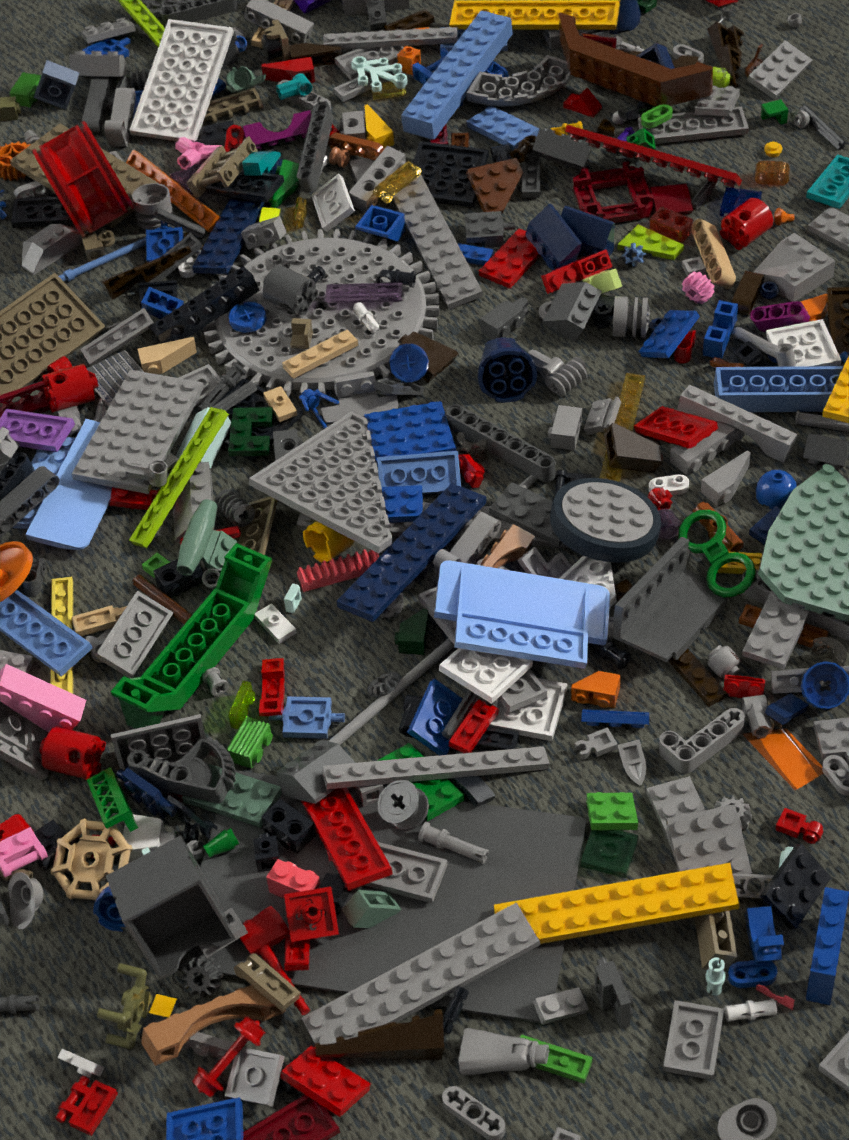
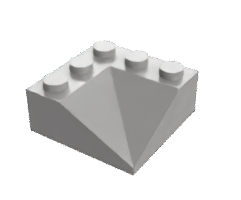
[754,233,835,302]

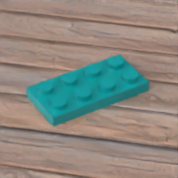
[806,154,849,209]

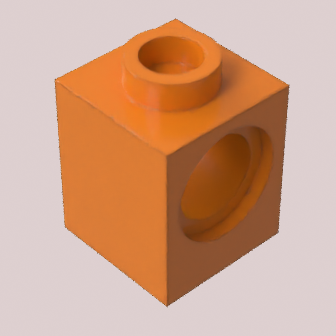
[397,46,421,75]

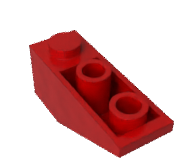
[261,57,315,83]

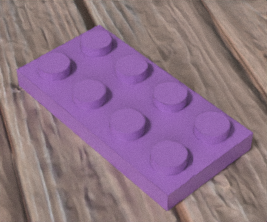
[0,409,75,452]

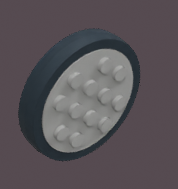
[550,478,661,563]

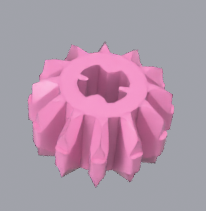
[682,271,715,304]

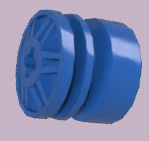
[801,661,849,709]

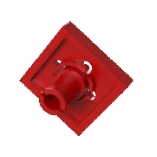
[283,887,339,943]

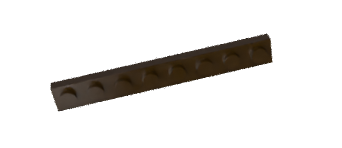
[614,579,727,707]

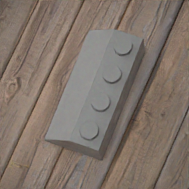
[173,462,216,542]

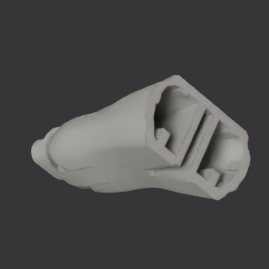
[459,1028,549,1076]

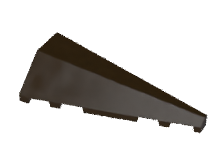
[707,22,744,88]
[100,246,192,300]
[315,1009,444,1060]

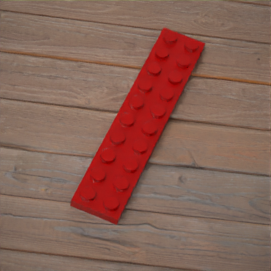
[565,125,742,188]

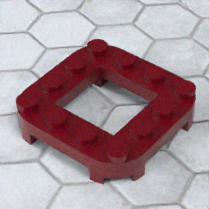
[573,162,653,223]

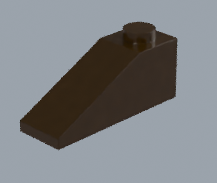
[289,43,342,67]

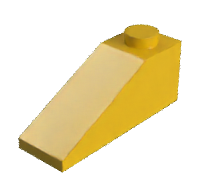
[364,104,394,149]

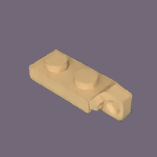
[71,605,127,636]

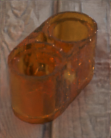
[755,161,790,185]

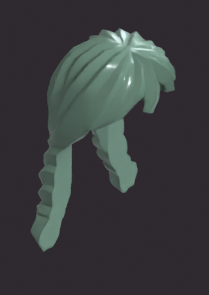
[225,66,265,94]

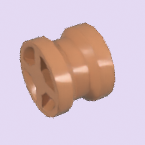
[329,147,350,168]

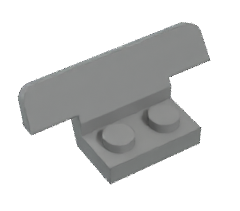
[321,371,398,424]

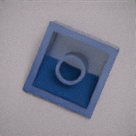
[355,205,406,242]

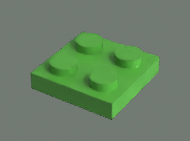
[586,792,638,830]

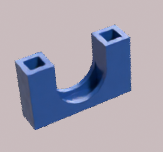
[806,887,849,1005]

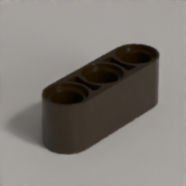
[732,271,765,316]

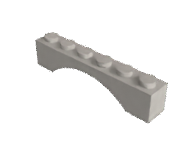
[677,385,797,463]

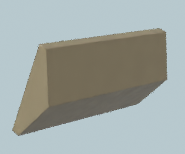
[235,496,278,555]

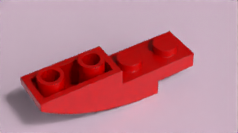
[541,249,613,294]

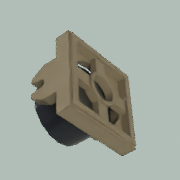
[261,19,291,63]

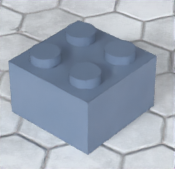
[34,60,79,109]

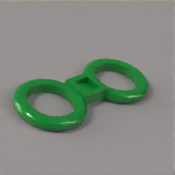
[678,509,756,598]

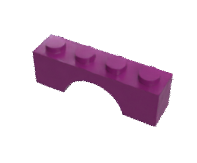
[242,110,312,150]

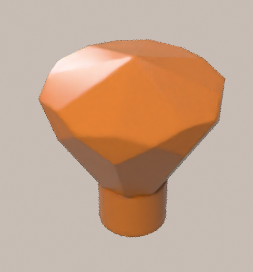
[774,208,795,226]

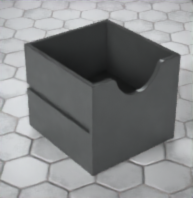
[106,835,235,980]

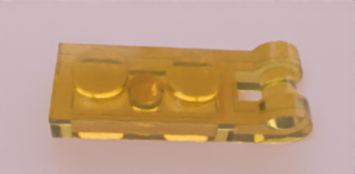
[373,161,422,203]

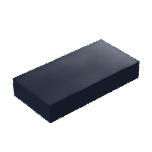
[765,693,809,725]

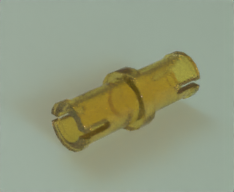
[293,197,307,229]

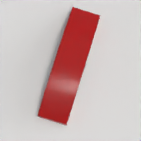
[259,658,285,717]

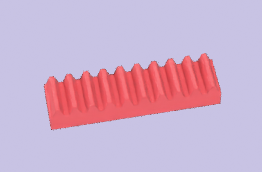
[297,549,379,592]

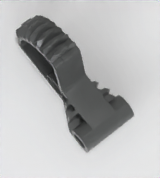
[127,737,236,804]

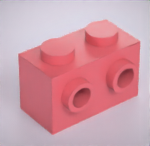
[266,859,320,905]

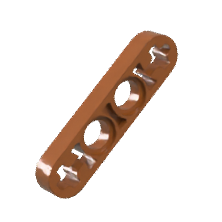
[328,133,384,160]

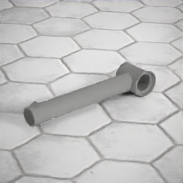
[732,327,796,367]

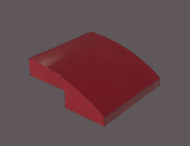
[650,184,693,217]

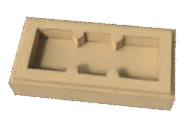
[263,386,297,422]

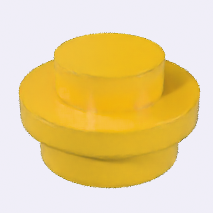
[764,142,782,157]

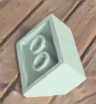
[176,407,231,469]

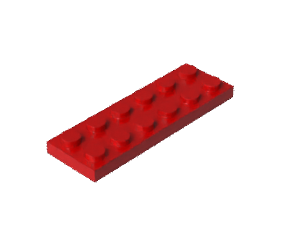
[301,787,393,891]

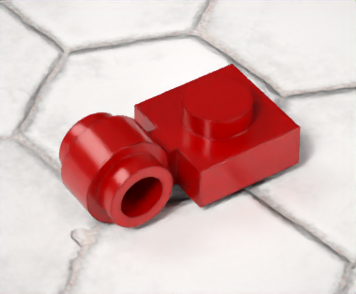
[776,808,823,844]

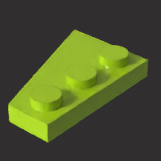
[617,224,684,260]

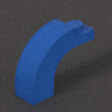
[745,906,784,962]

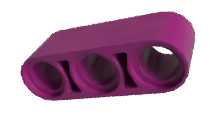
[750,301,810,332]

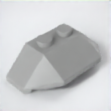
[22,224,83,275]

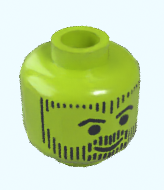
[713,67,730,88]

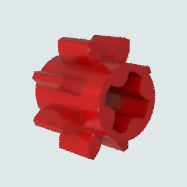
[647,487,673,513]

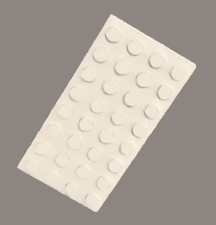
[129,19,234,142]

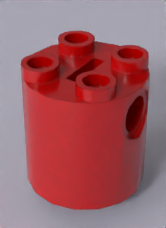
[720,198,773,250]
[42,364,99,413]
[39,726,106,780]

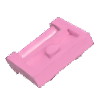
[0,827,48,878]

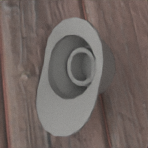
[8,872,43,929]
[717,1098,777,1140]

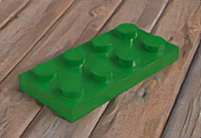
[377,743,464,822]

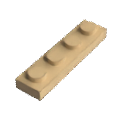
[282,330,358,379]

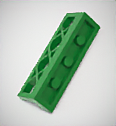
[87,767,138,832]

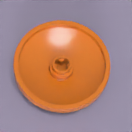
[0,541,33,602]

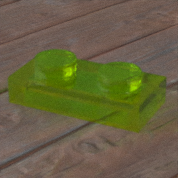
[228,681,255,729]

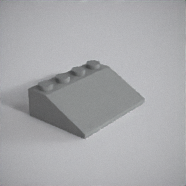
[111,714,210,770]

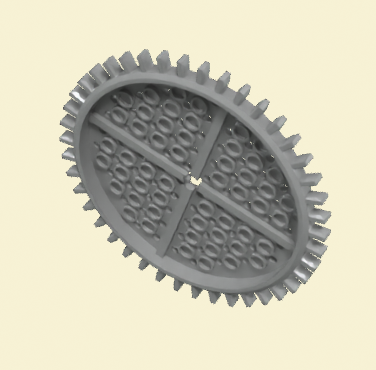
[203,229,440,401]

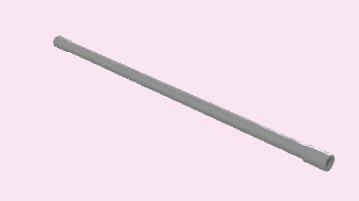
[329,572,526,745]

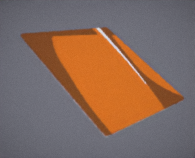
[743,728,824,790]

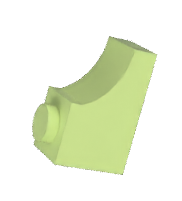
[582,269,622,294]

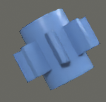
[622,243,646,267]

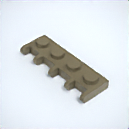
[202,87,264,127]

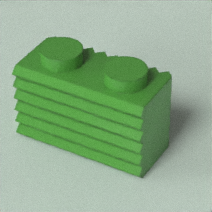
[10,72,41,108]
[226,716,273,769]

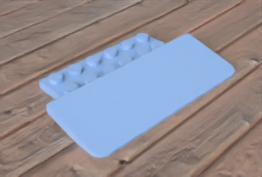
[12,419,112,550]
[434,561,610,669]

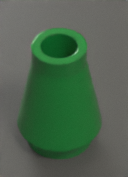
[203,828,239,858]

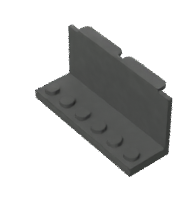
[612,537,729,662]

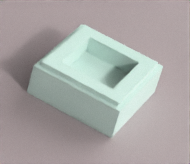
[284,583,302,614]

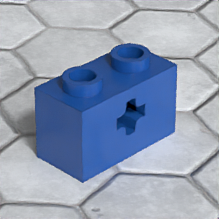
[141,287,184,319]

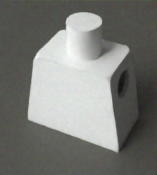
[123,814,177,863]

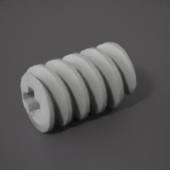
[545,357,587,397]

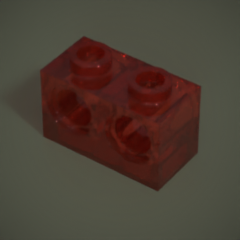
[650,206,693,244]

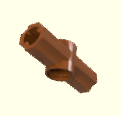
[693,501,744,552]

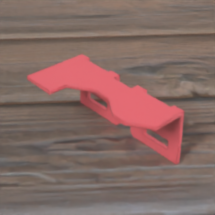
[756,984,795,1010]

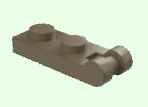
[234,953,301,1011]

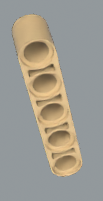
[691,218,736,289]

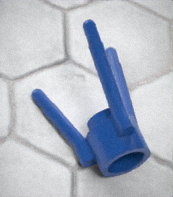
[299,389,339,429]

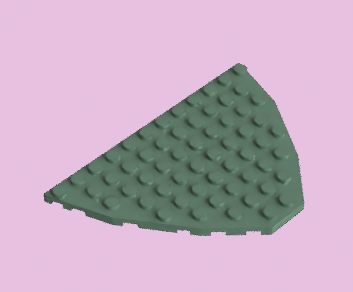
[758,464,849,622]

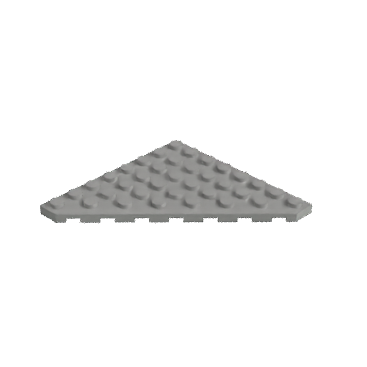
[249,411,392,554]

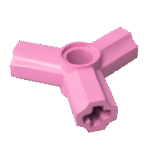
[175,137,222,170]

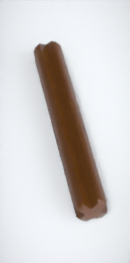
[132,574,192,625]

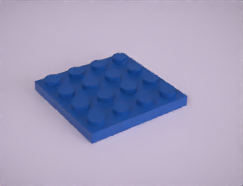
[364,401,456,468]

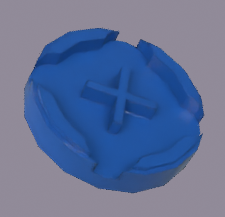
[228,302,267,333]
[390,344,429,382]

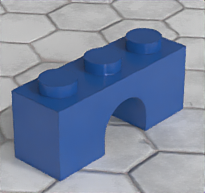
[703,300,738,359]

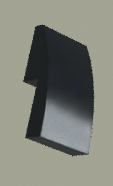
[447,776,496,808]

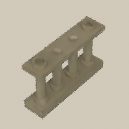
[186,136,258,198]

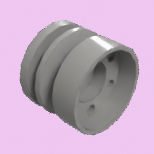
[132,183,173,230]
[613,296,650,338]

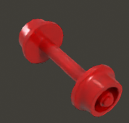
[192,1016,265,1097]

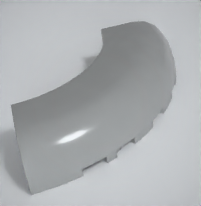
[467,55,573,107]

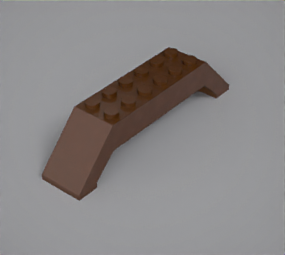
[558,12,713,106]

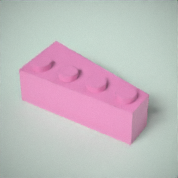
[0,664,86,732]

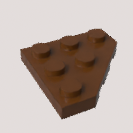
[466,158,523,214]

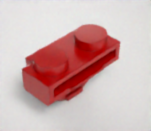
[458,454,485,488]
[723,674,765,698]

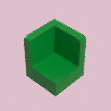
[761,99,788,124]

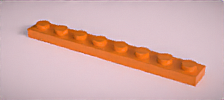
[125,150,221,233]

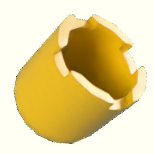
[303,521,354,563]

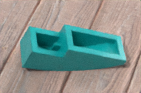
[242,151,281,176]

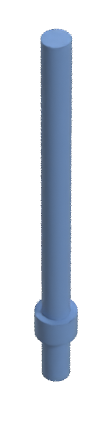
[59,237,146,282]

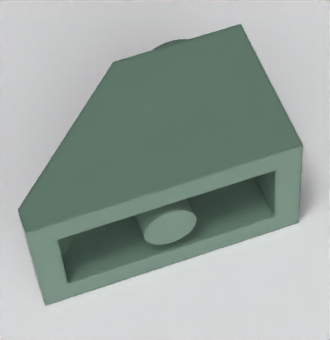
[342,890,401,928]

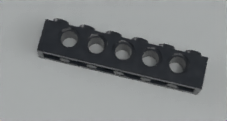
[149,266,260,344]

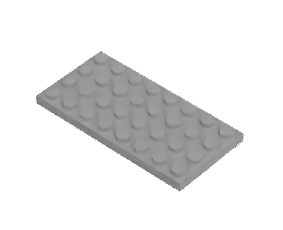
[72,370,204,494]

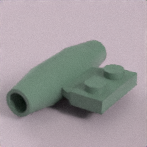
[176,499,237,576]

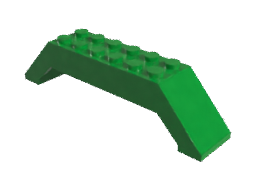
[111,543,272,712]

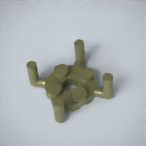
[97,963,154,1049]

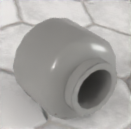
[708,645,741,678]

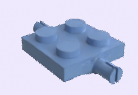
[269,696,345,739]

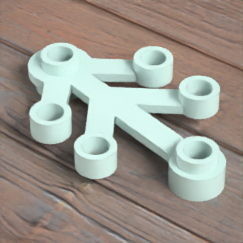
[351,56,407,92]

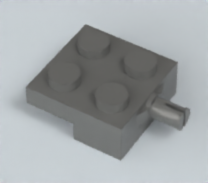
[465,211,515,247]
[595,957,633,1029]

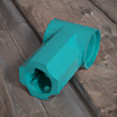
[276,73,313,100]

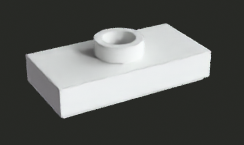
[255,603,296,644]

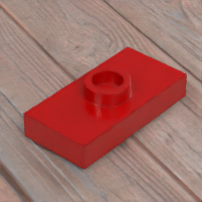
[284,934,310,971]

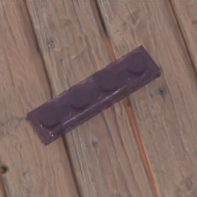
[326,283,403,303]

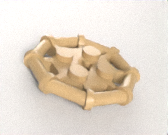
[50,818,133,900]

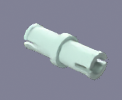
[706,957,725,996]

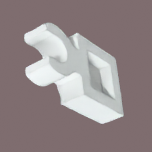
[58,1049,105,1078]

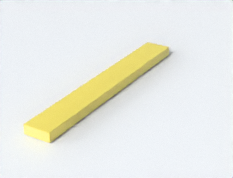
[50,577,73,694]

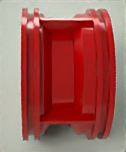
[32,120,135,237]

